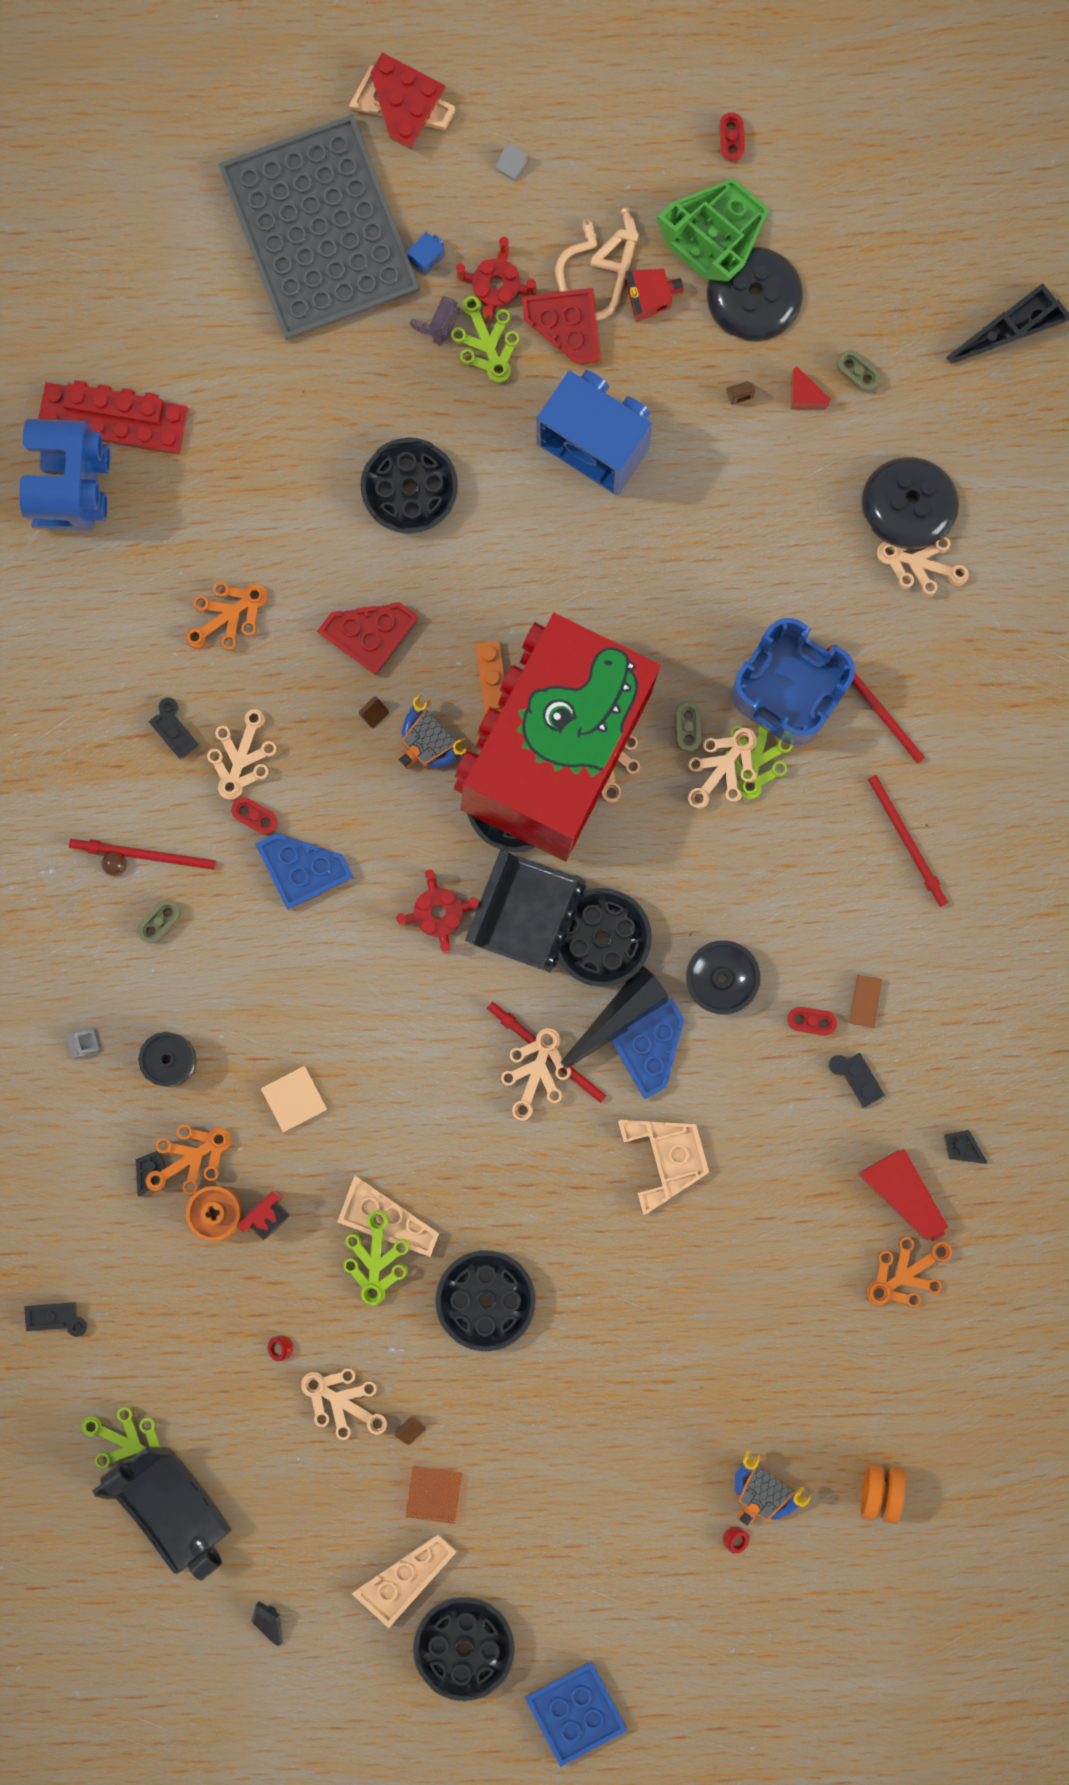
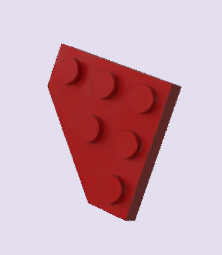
[370,52,445,149]
[522,288,601,364]
[317,602,419,676]

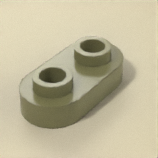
[837,350,880,392]
[676,702,701,752]
[138,900,180,943]

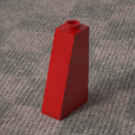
[858,1149,949,1241]

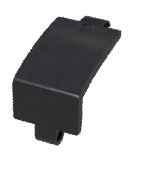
[92,1447,231,1581]

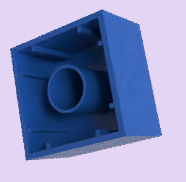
[536,370,652,496]

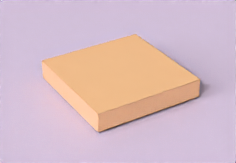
[261,1066,328,1133]

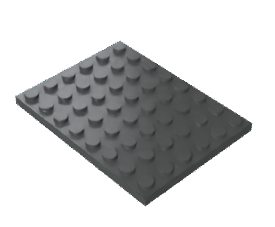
[218,114,420,341]

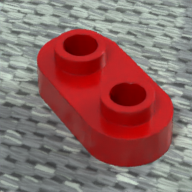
[719,112,745,162]
[231,798,278,835]
[787,1007,837,1036]

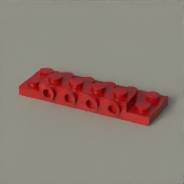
[38,380,188,455]

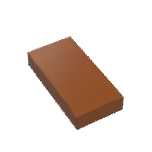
[849,975,882,1028]

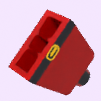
[625,268,684,322]

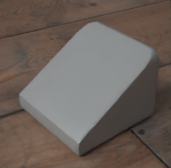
[495,143,528,180]
[65,1027,100,1059]

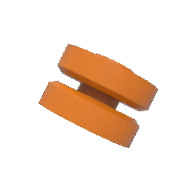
[186,1186,244,1241]
[860,1463,906,1524]

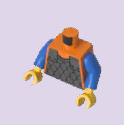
[398,694,471,769]
[734,1451,812,1527]

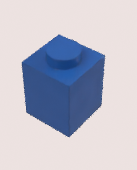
[407,231,445,275]

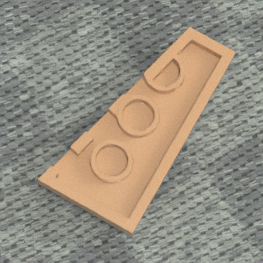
[337,1175,439,1257]
[352,1534,457,1628]

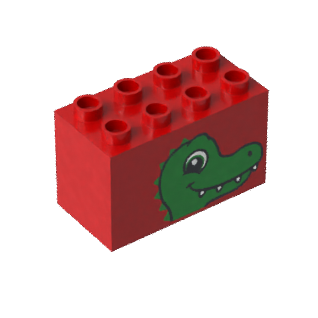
[453,612,661,862]

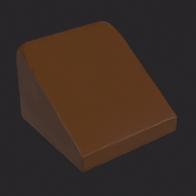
[726,381,756,405]
[359,696,389,728]
[395,1415,425,1445]

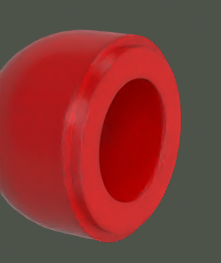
[268,1335,294,1362]
[723,1526,749,1554]

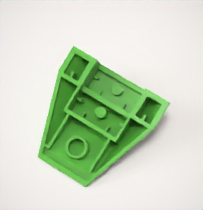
[656,178,769,281]

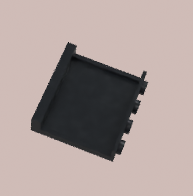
[465,849,586,973]

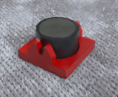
[237,1191,290,1241]

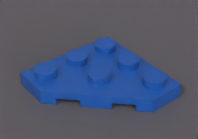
[255,833,354,910]
[611,999,684,1100]

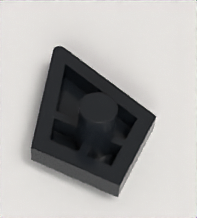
[944,1130,987,1164]
[136,1151,166,1197]
[251,1601,282,1647]

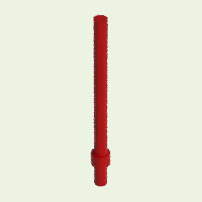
[826,644,925,764]
[868,775,949,907]
[69,838,216,870]
[487,1001,606,1103]

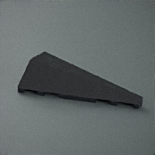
[946,283,1069,364]
[561,966,669,1070]

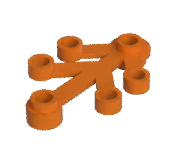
[186,582,267,651]
[145,1125,231,1196]
[866,1237,952,1308]

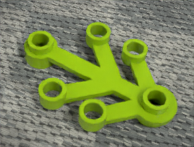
[451,296,519,383]
[725,725,793,800]
[343,1210,410,1306]
[82,1406,162,1468]

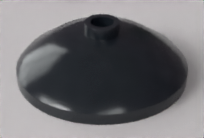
[686,940,760,1015]

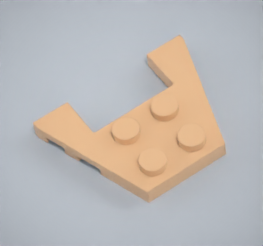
[618,1120,709,1215]

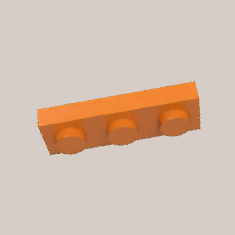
[475,641,504,714]

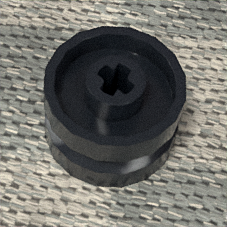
[138,1032,197,1088]

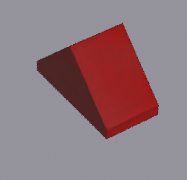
[791,366,831,409]

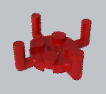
[456,237,536,323]
[396,869,479,953]

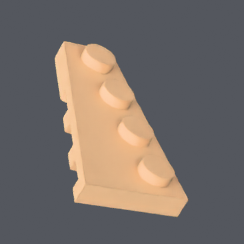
[349,65,456,131]

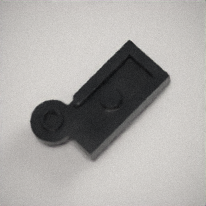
[148,697,199,760]
[828,1053,885,1108]
[24,1302,87,1337]

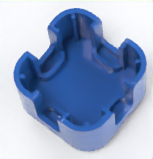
[19,419,110,531]
[731,618,855,745]

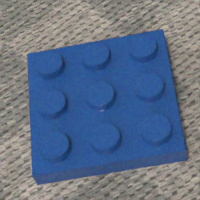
[525,1660,628,1767]

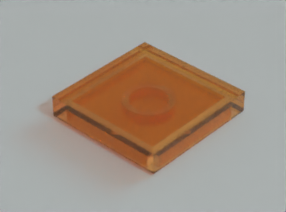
[406,1466,462,1524]

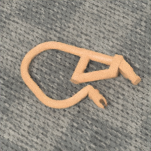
[555,208,639,321]

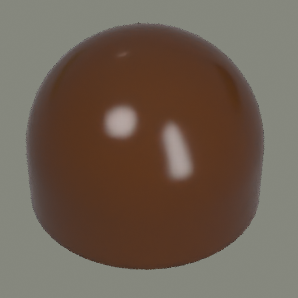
[101,852,127,877]

